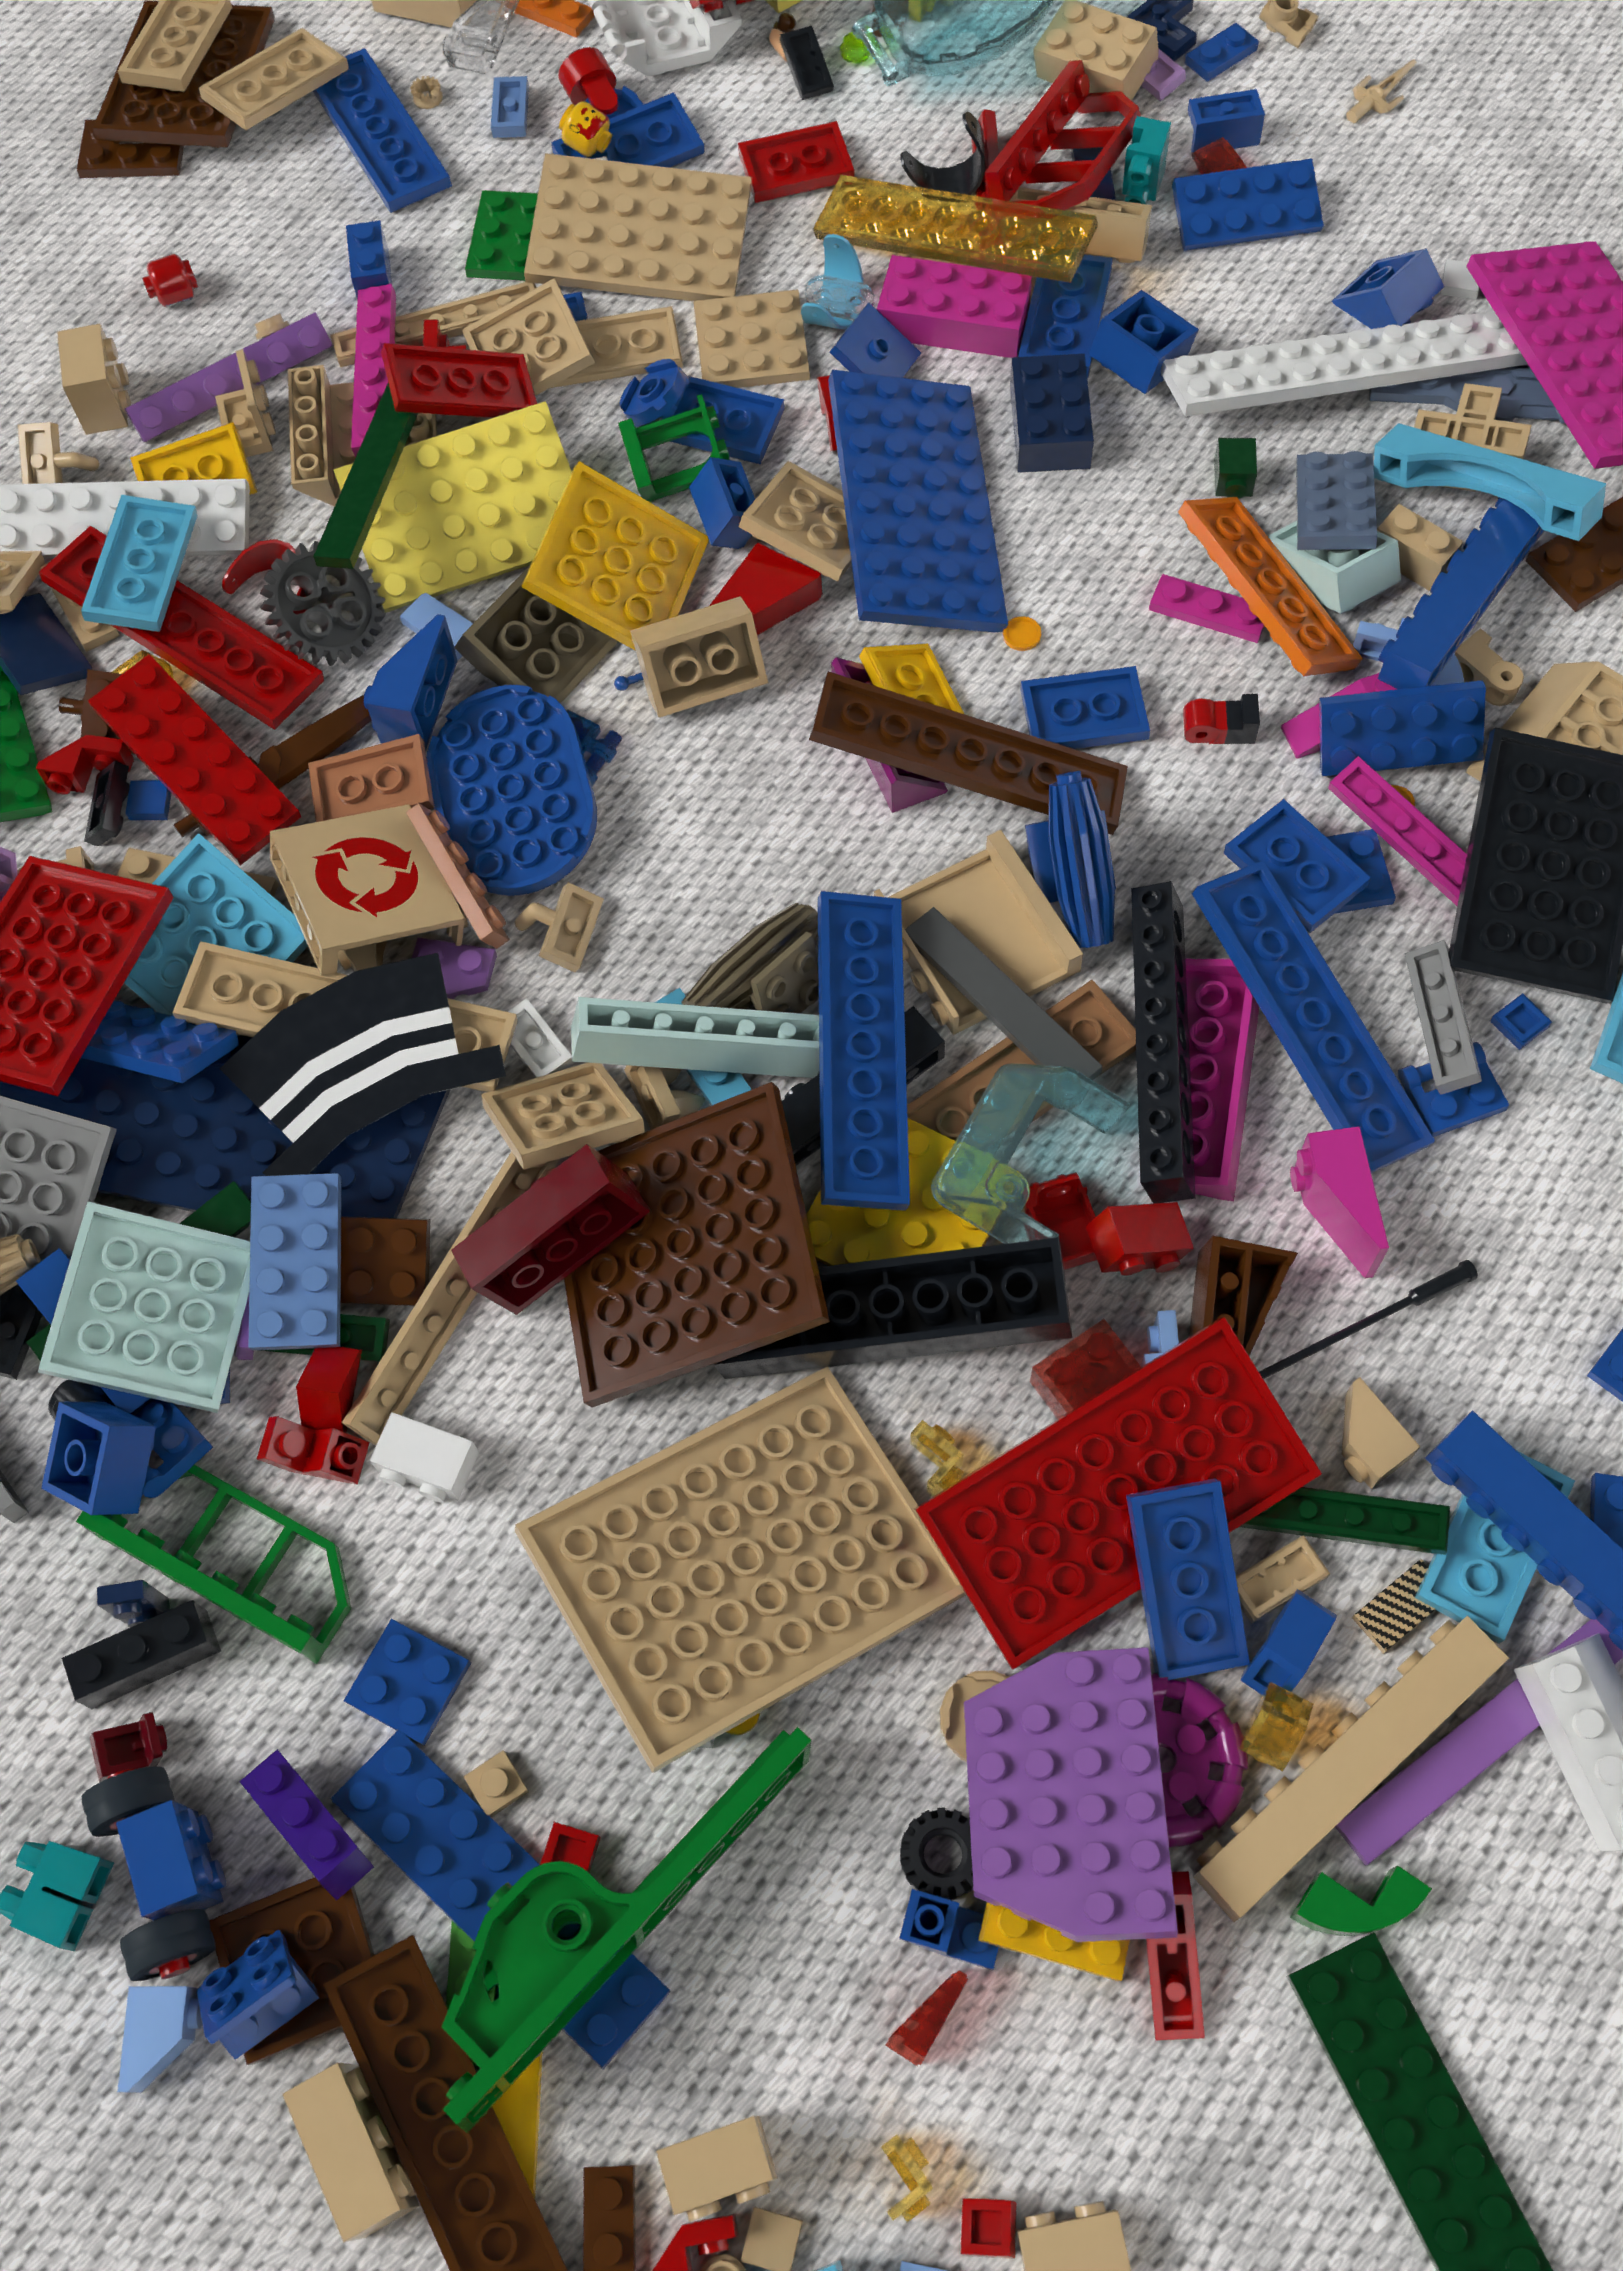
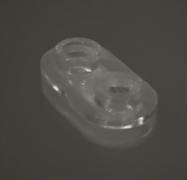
[805,275,875,321]

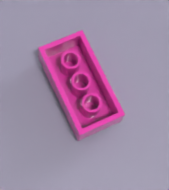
[877,255,1032,358]

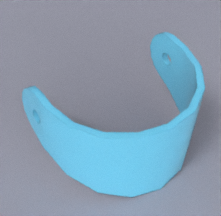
[801,234,864,330]

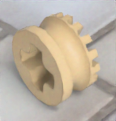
[410,76,443,109]

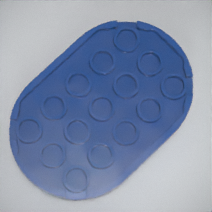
[427,685,598,896]

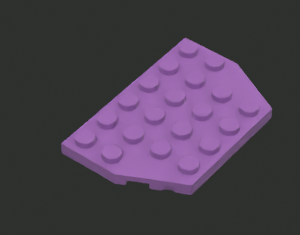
[964,1647,1178,1942]

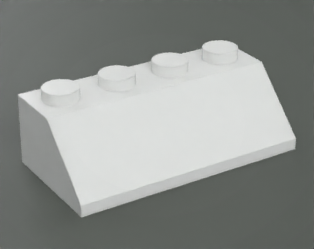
[1514,1633,1623,1851]

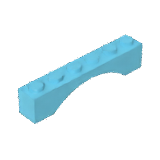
[1374,423,1606,541]

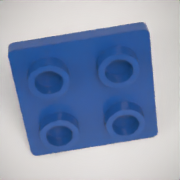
[197,1930,319,2060]

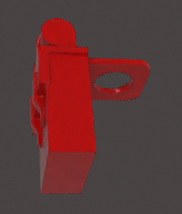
[1019,1172,1097,1270]

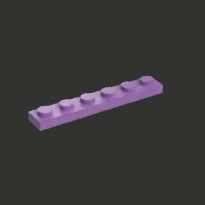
[124,312,333,443]

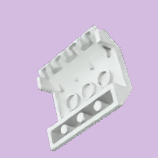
[588,0,741,77]

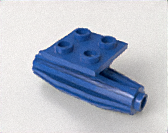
[1025,771,1116,948]

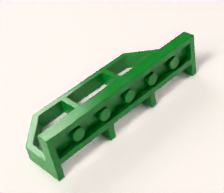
[76,1465,351,1664]

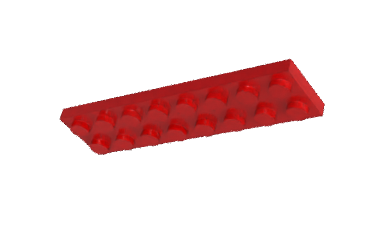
[39,526,324,730]

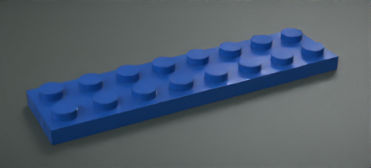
[1192,860,1435,1174]
[817,891,910,1211]
[330,1730,670,2070]

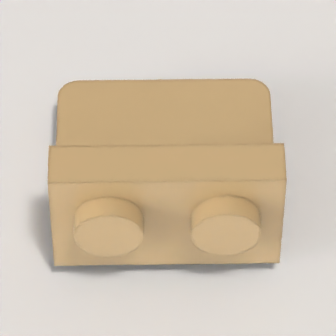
[215,349,276,457]

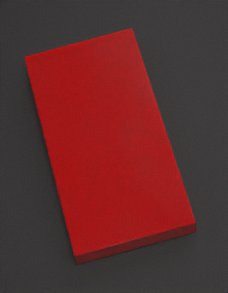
[381,343,537,418]

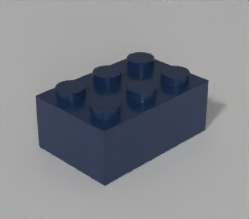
[1010,354,1094,473]

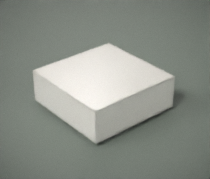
[1440,259,1479,300]

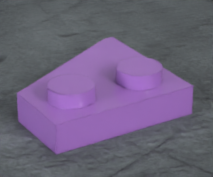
[412,937,497,1000]

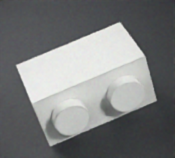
[370,1412,479,1502]

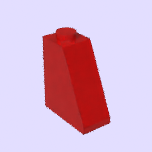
[709,542,823,635]

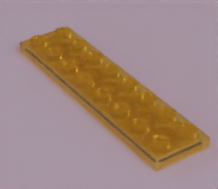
[813,175,1098,283]

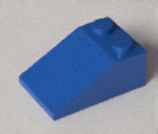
[364,614,458,751]

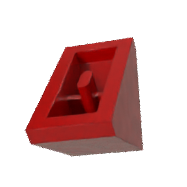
[296,1346,362,1433]

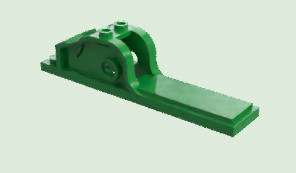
[442,1727,812,2133]

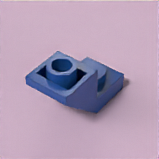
[1240,1589,1337,1707]
[899,1889,999,1971]

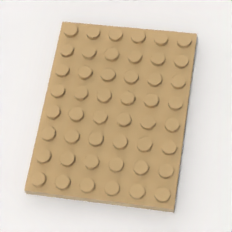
[515,1366,966,1773]

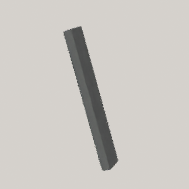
[905,907,1103,1098]

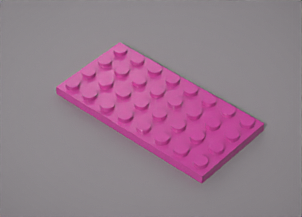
[1466,241,1623,469]

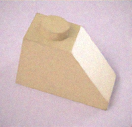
[1341,1377,1420,1489]

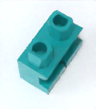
[1122,116,1171,204]
[0,1841,114,1952]

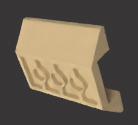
[288,365,438,507]
[1466,661,1623,782]

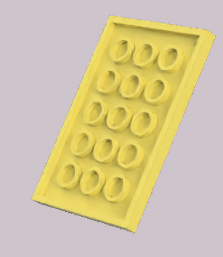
[333,401,572,613]

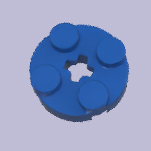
[620,359,690,427]

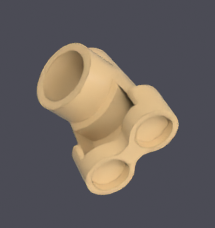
[1259,0,1319,48]

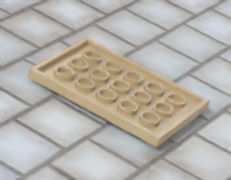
[524,153,752,301]

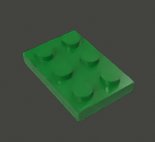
[465,190,538,281]

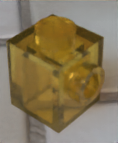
[1239,1682,1314,1771]

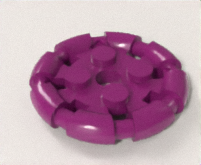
[1151,1673,1248,1848]

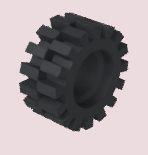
[900,1807,973,1900]

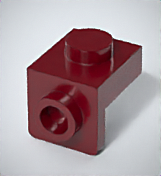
[90,1712,167,1783]

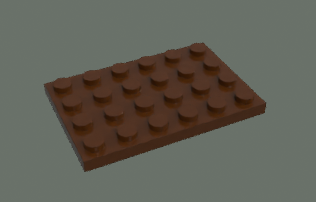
[93,0,275,148]

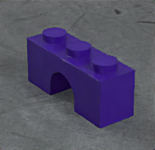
[239,1749,374,1901]

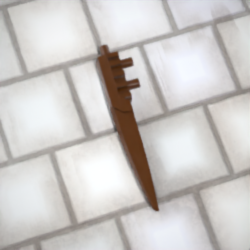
[173,695,372,838]

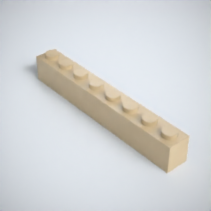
[1193,1616,1509,1922]

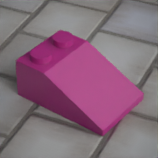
[1290,1126,1389,1278]

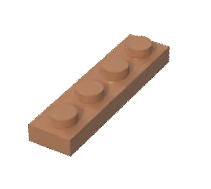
[406,803,510,949]

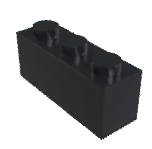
[61,1600,221,1709]

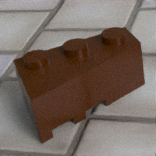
[1189,1236,1298,1356]

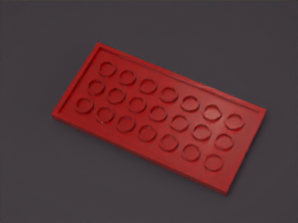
[914,1317,1322,1670]

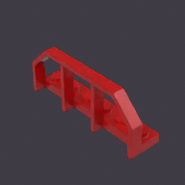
[985,60,1141,222]

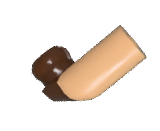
[769,13,796,62]

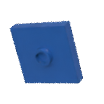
[829,302,921,378]

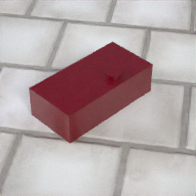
[451,1144,650,1315]

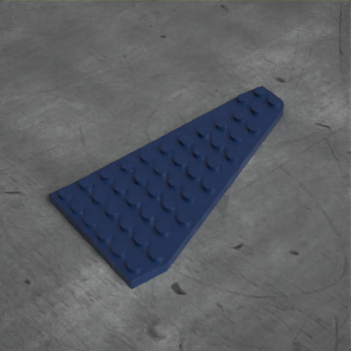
[0,1035,451,1218]

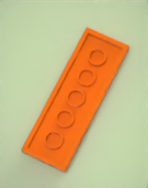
[1178,497,1363,677]

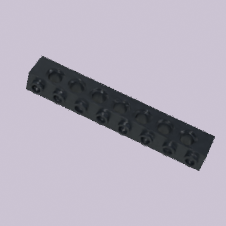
[1131,881,1196,1204]

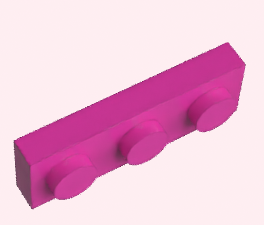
[1149,574,1264,643]

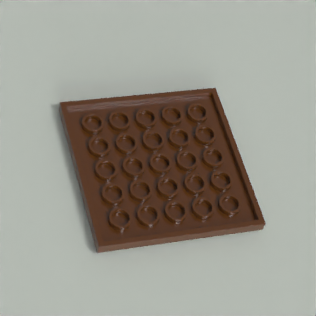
[547,1082,830,1408]

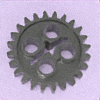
[260,541,386,666]

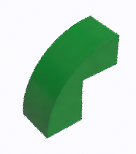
[1290,1865,1432,1936]

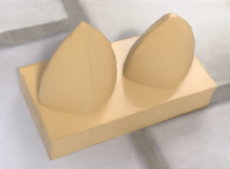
[624,1065,705,1129]

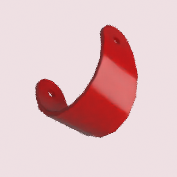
[222,539,308,615]

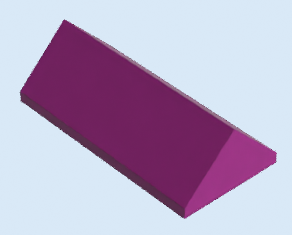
[831,657,948,813]

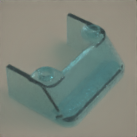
[931,1063,1131,1244]

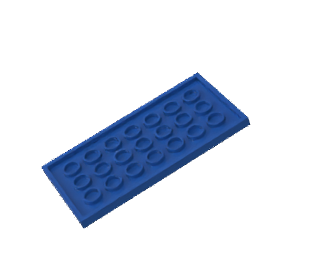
[828,369,1008,633]

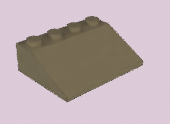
[455,565,619,703]

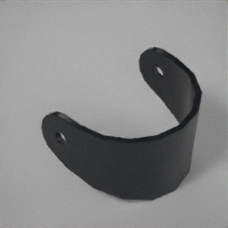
[900,112,986,200]

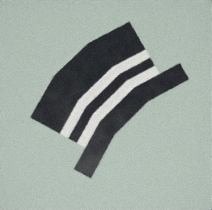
[220,953,506,1176]

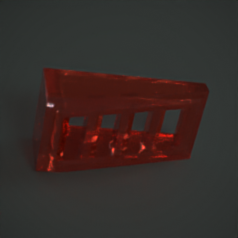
[885,1969,968,2066]

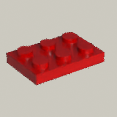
[738,121,855,203]

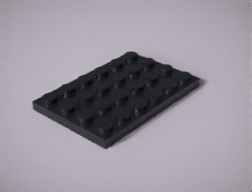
[1449,727,1623,1003]

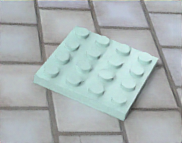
[38,1201,250,1413]

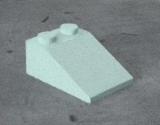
[1268,521,1401,614]

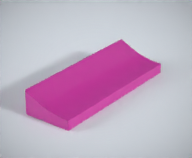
[1185,958,1260,1202]

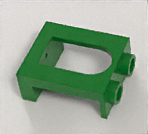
[618,394,730,502]

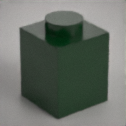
[1214,438,1257,499]

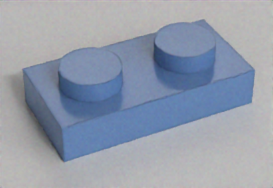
[491,76,529,138]

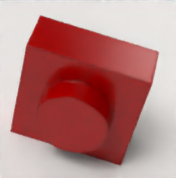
[540,1822,601,1873]
[960,2198,1017,2259]

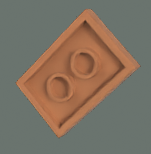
[308,734,434,822]

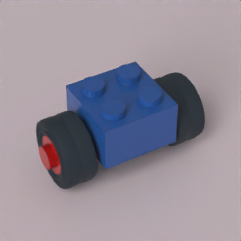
[82,1766,226,1981]

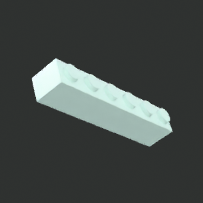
[571,997,819,1078]

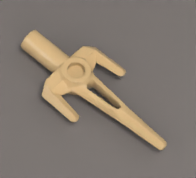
[1346,59,1416,124]

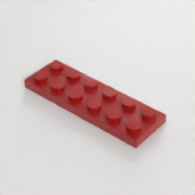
[88,654,301,866]

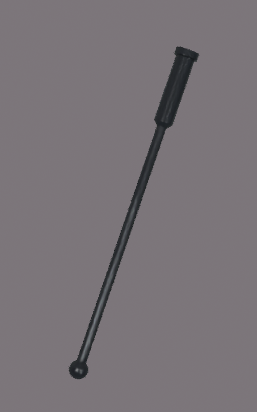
[1259,1260,1478,1379]

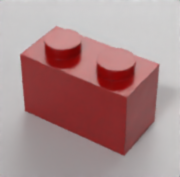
[1086,1202,1194,1276]

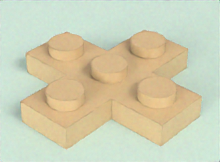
[1414,383,1532,492]

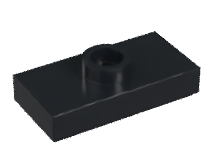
[780,25,834,100]

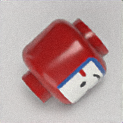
[142,254,198,307]

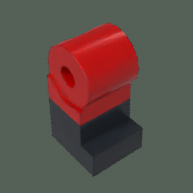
[1183,694,1260,744]

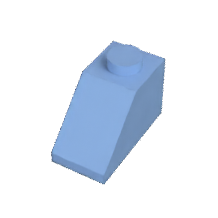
[118,1986,203,2093]

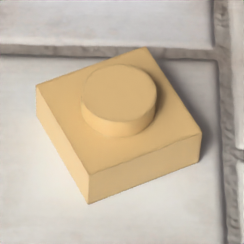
[463,1750,529,1817]

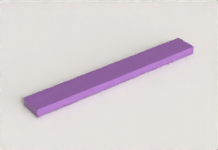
[1335,1619,1623,1866]

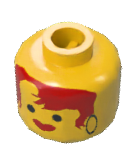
[558,101,612,157]

